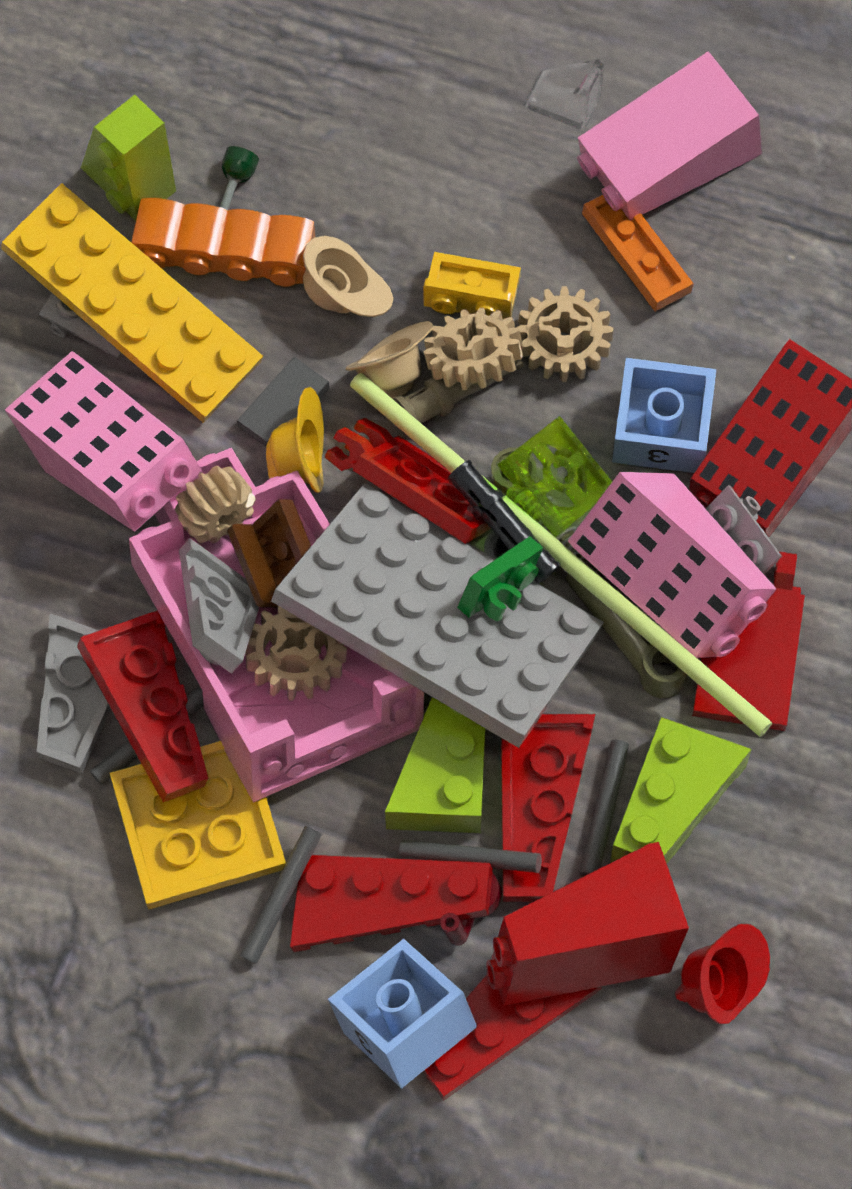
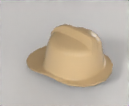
[303,236,393,317]
[345,321,433,399]

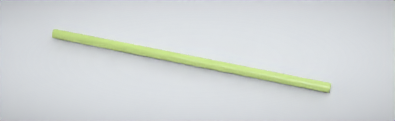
[350,373,772,737]

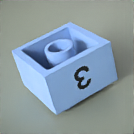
[612,358,716,473]
[328,939,477,1089]

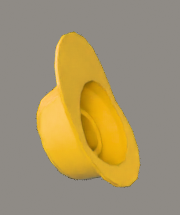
[266,387,324,493]

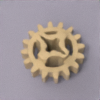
[516,286,613,382]
[424,308,523,390]
[245,606,347,701]

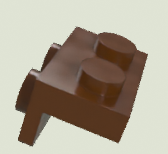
[227,499,311,608]

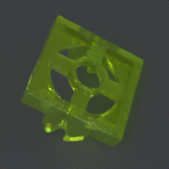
[497,416,612,537]

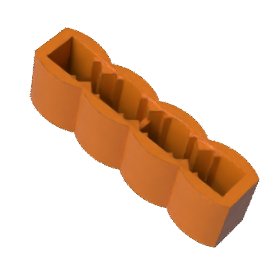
[131,198,315,287]

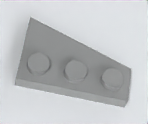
[179,538,259,674]
[37,613,111,774]

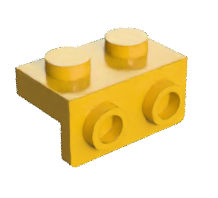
[423,252,521,319]

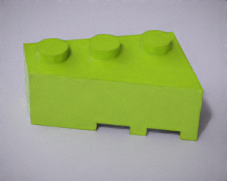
[81,95,176,221]
[385,697,485,833]
[610,717,752,863]

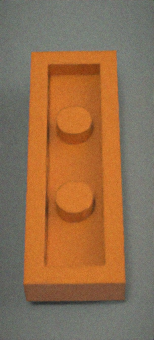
[582,195,694,312]

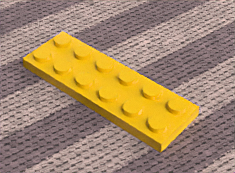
[1,183,263,423]

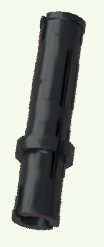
[447,460,561,584]

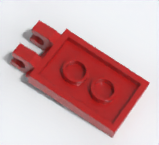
[324,418,491,544]
[692,552,805,731]

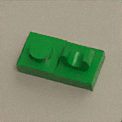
[457,536,543,622]

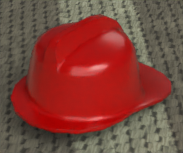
[675,924,770,1024]

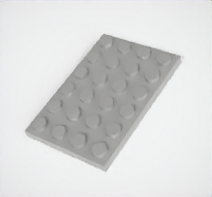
[271,483,604,748]

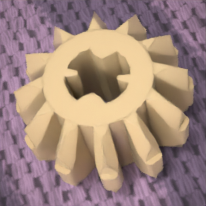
[174,466,256,543]

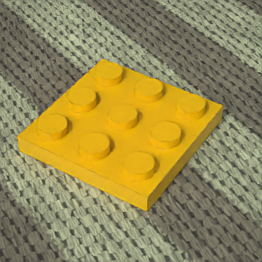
[110,741,286,910]

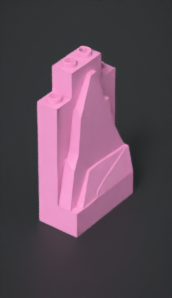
[129,448,424,802]

